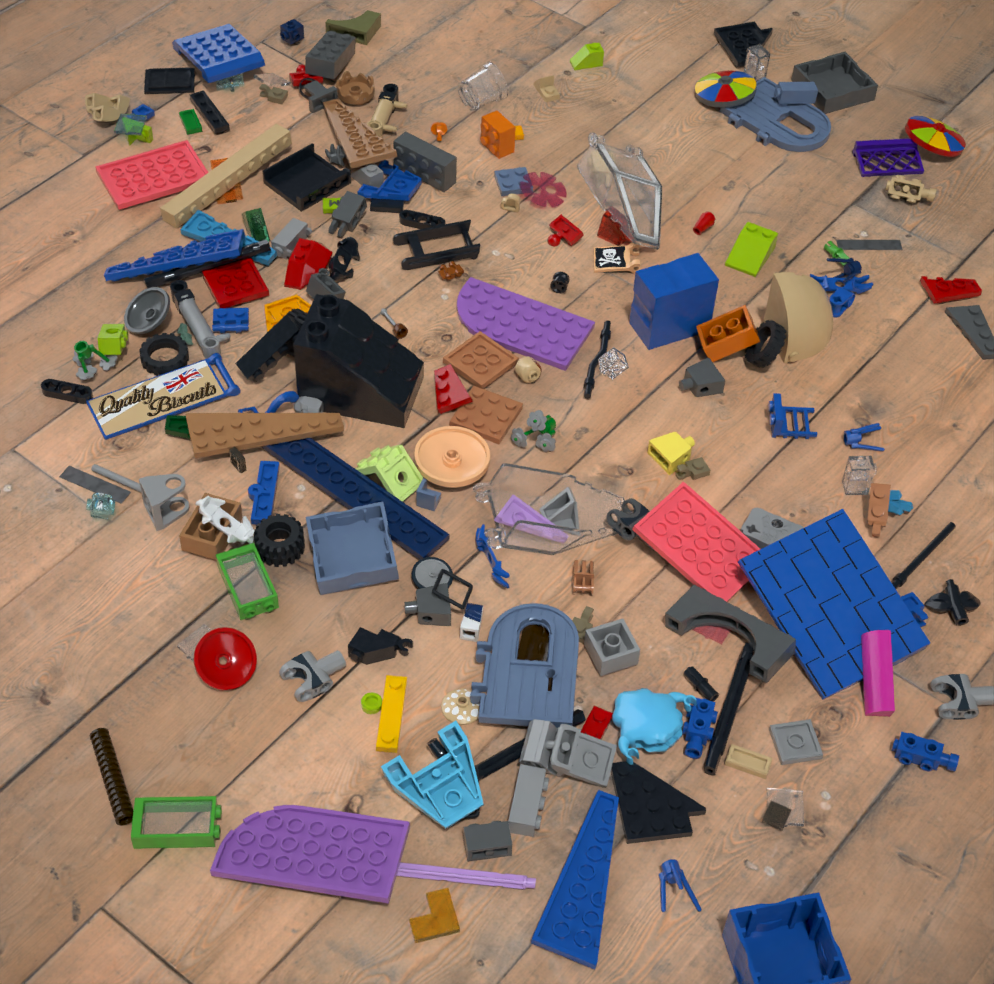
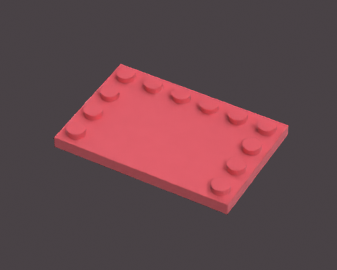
[95,140,209,210]
[632,481,760,602]

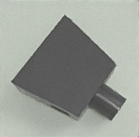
[679,358,725,397]
[404,583,451,626]

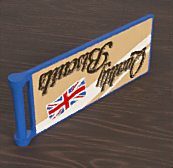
[86,353,241,440]

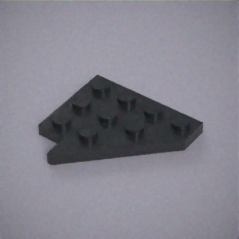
[714,21,773,67]
[611,761,706,844]

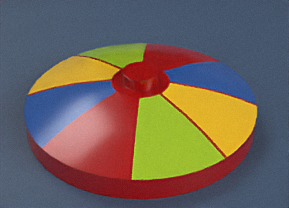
[905,116,966,157]

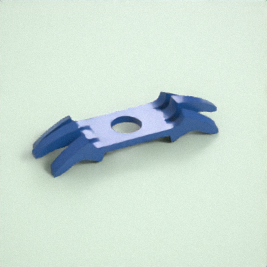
[810,274,873,294]
[476,524,510,588]

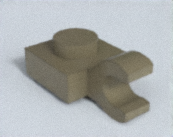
[259,84,288,105]
[675,457,711,480]
[572,606,594,644]

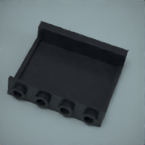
[263,143,351,212]

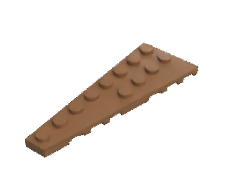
[323,99,397,168]
[185,413,344,459]

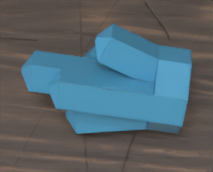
[888,490,913,515]

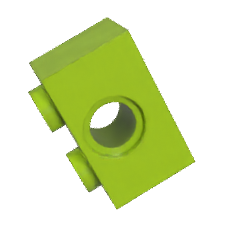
[97,324,128,355]

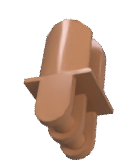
[573,560,594,594]

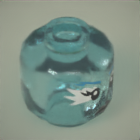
[86,493,116,519]

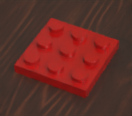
[202,258,269,308]

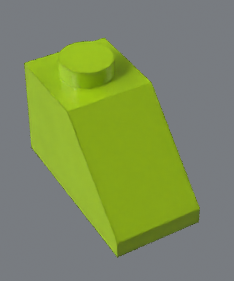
[570,42,604,70]

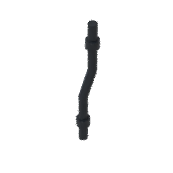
[584,320,611,399]

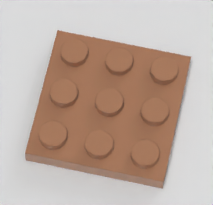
[443,331,519,389]
[449,385,523,445]

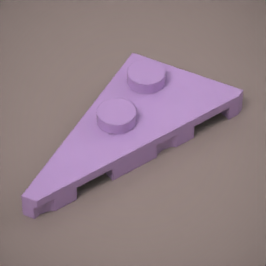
[494,494,568,542]

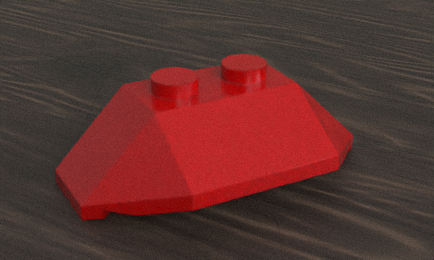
[284,238,333,290]

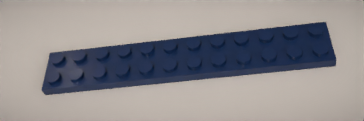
[261,438,450,560]

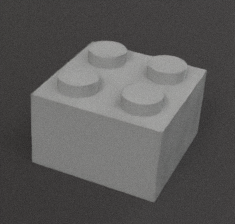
[584,619,640,676]

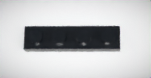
[189,90,230,134]

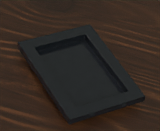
[144,67,195,94]

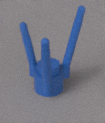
[843,423,885,451]
[659,859,702,912]

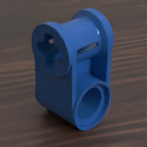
[829,287,855,318]

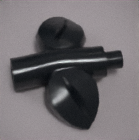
[925,579,981,626]

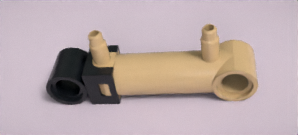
[367,84,407,138]

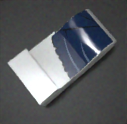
[460,603,484,642]

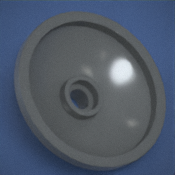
[124,287,170,334]

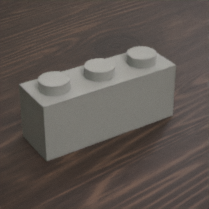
[508,764,549,837]

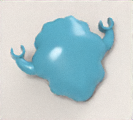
[612,688,697,765]

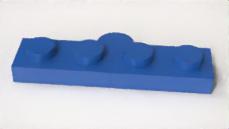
[248,461,280,525]

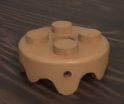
[336,71,375,105]

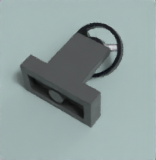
[298,78,338,113]

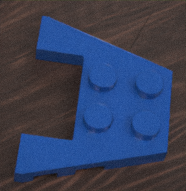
[357,160,422,201]

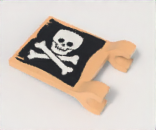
[594,241,640,274]

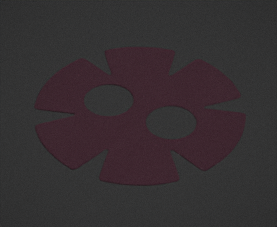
[520,172,567,207]

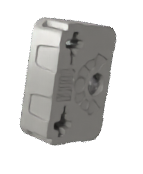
[741,508,804,549]

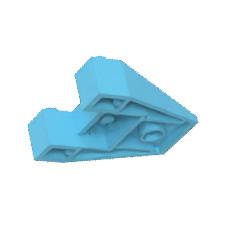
[381,721,484,829]

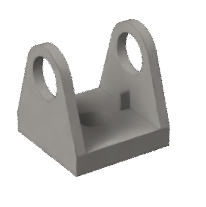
[139,474,189,531]

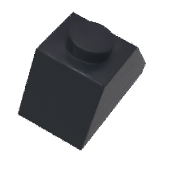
[348,627,397,665]

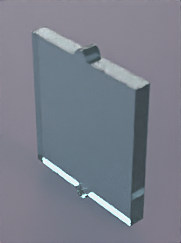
[114,114,147,135]

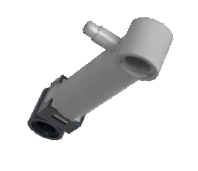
[170,280,231,359]

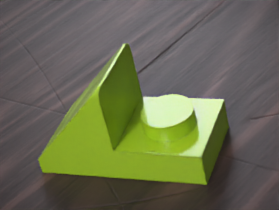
[122,119,153,146]

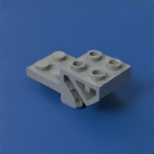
[519,719,617,788]

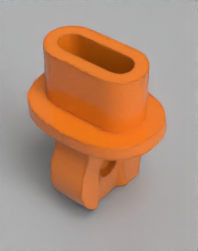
[431,122,447,141]

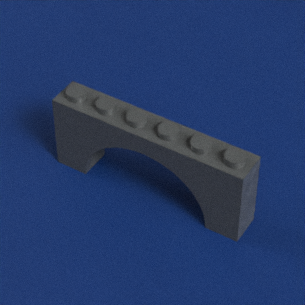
[665,585,796,683]

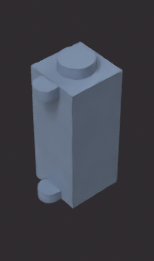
[775,82,818,104]

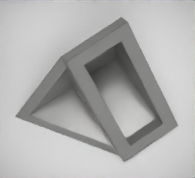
[539,487,580,534]

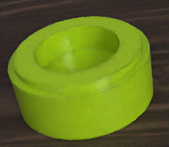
[361,692,382,714]

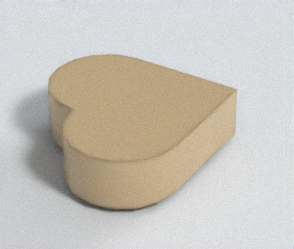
[500,194,520,212]

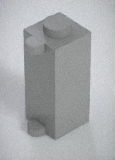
[271,218,312,260]

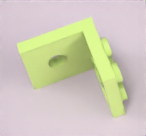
[355,444,423,502]

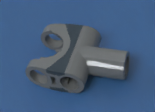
[606,498,654,551]

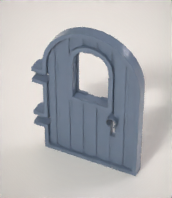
[720,77,831,152]
[470,603,579,728]

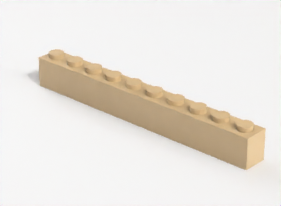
[160,124,292,228]

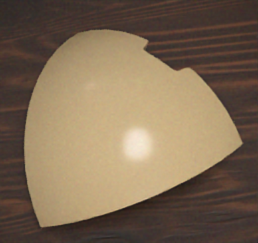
[85,93,130,122]

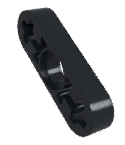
[399,210,446,229]
[41,379,93,404]

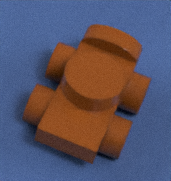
[438,261,464,280]

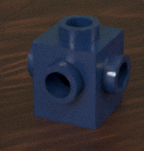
[280,19,304,45]

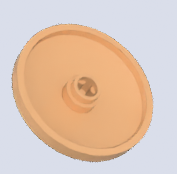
[414,426,490,487]

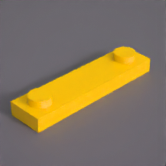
[376,675,407,753]

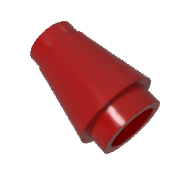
[693,211,716,235]

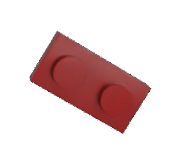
[581,706,613,740]

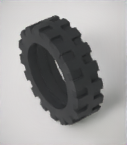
[745,320,786,368]
[139,333,189,376]

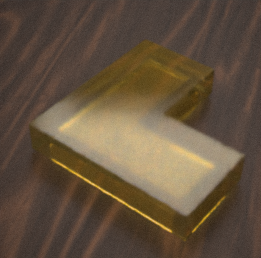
[409,888,460,943]

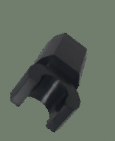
[378,629,413,656]

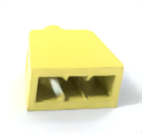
[647,432,695,475]

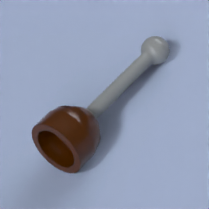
[380,308,408,339]

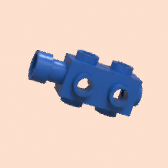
[682,697,718,759]
[892,732,960,772]

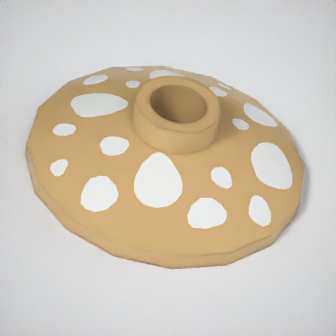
[441,688,480,725]

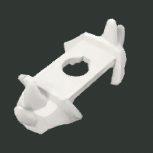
[195,496,255,545]

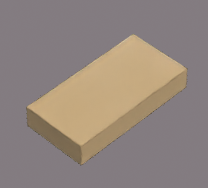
[724,744,773,779]

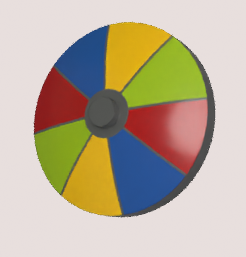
[695,70,757,107]

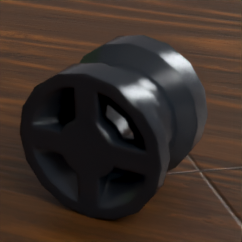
[550,271,570,293]

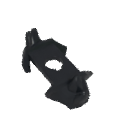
[329,237,360,281]

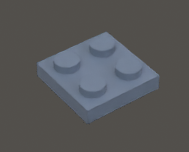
[494,167,533,196]

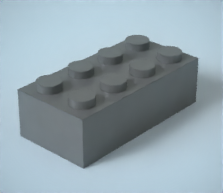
[305,31,356,79]
[393,131,457,193]

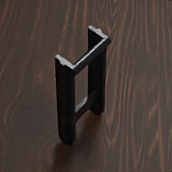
[393,220,481,270]

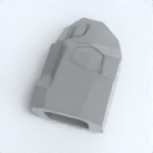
[294,396,324,413]

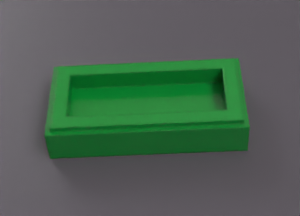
[179,109,203,135]

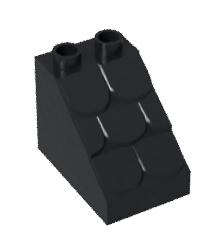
[293,294,424,428]

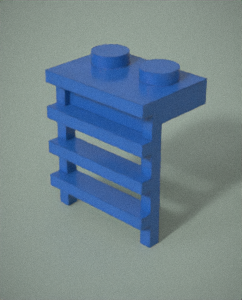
[768,393,817,439]

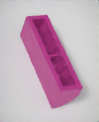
[861,630,895,717]

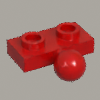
[289,64,323,87]
[547,214,584,246]

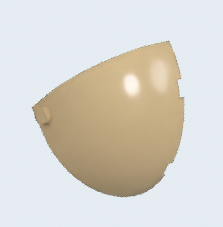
[763,272,833,363]

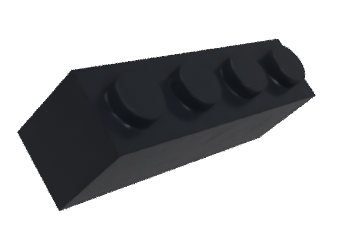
[235,314,302,382]

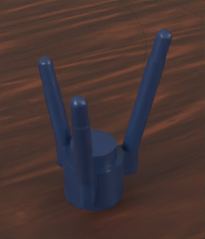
[827,258,862,283]

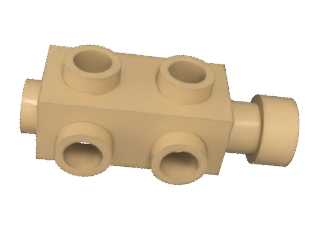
[885,175,937,203]

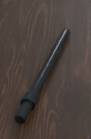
[892,522,956,589]

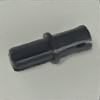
[684,666,719,702]

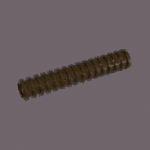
[89,728,134,825]

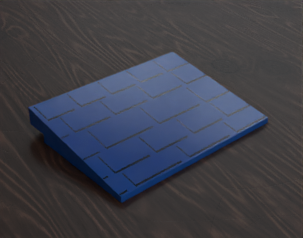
[738,509,930,700]

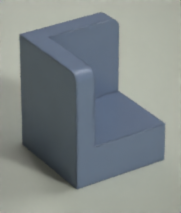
[416,478,441,511]

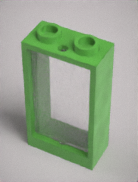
[216,543,279,620]
[131,796,222,849]

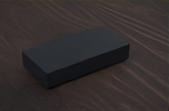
[370,198,405,213]

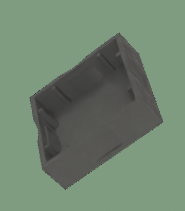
[791,52,878,114]

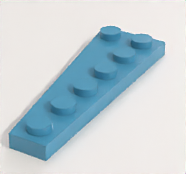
[180,210,277,266]

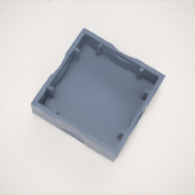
[306,502,399,595]

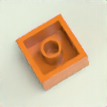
[480,110,516,159]

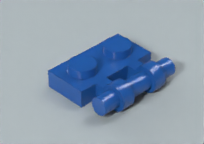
[212,308,249,333]

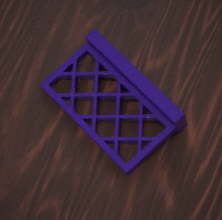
[852,138,924,177]

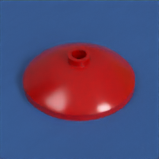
[193,627,257,690]

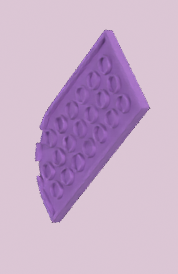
[457,277,595,371]
[210,805,410,903]

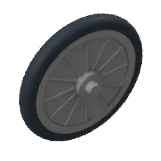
[411,557,453,589]

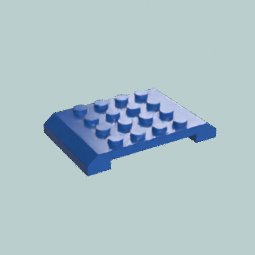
[172,24,265,83]

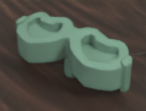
[177,323,193,345]

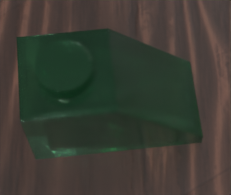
[242,208,270,242]

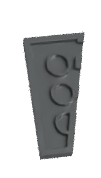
[945,305,994,360]

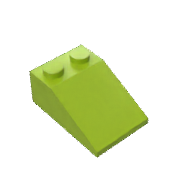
[725,222,778,277]

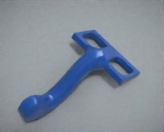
[238,391,299,413]

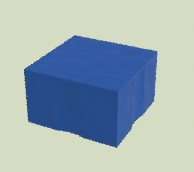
[629,253,719,350]
[722,892,851,984]

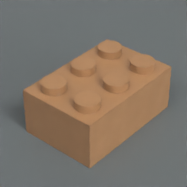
[179,493,243,561]

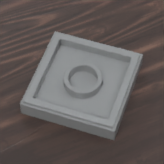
[769,719,823,765]

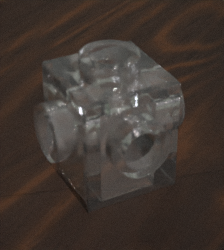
[598,347,629,380]

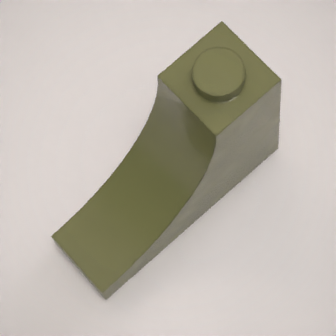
[325,10,381,45]

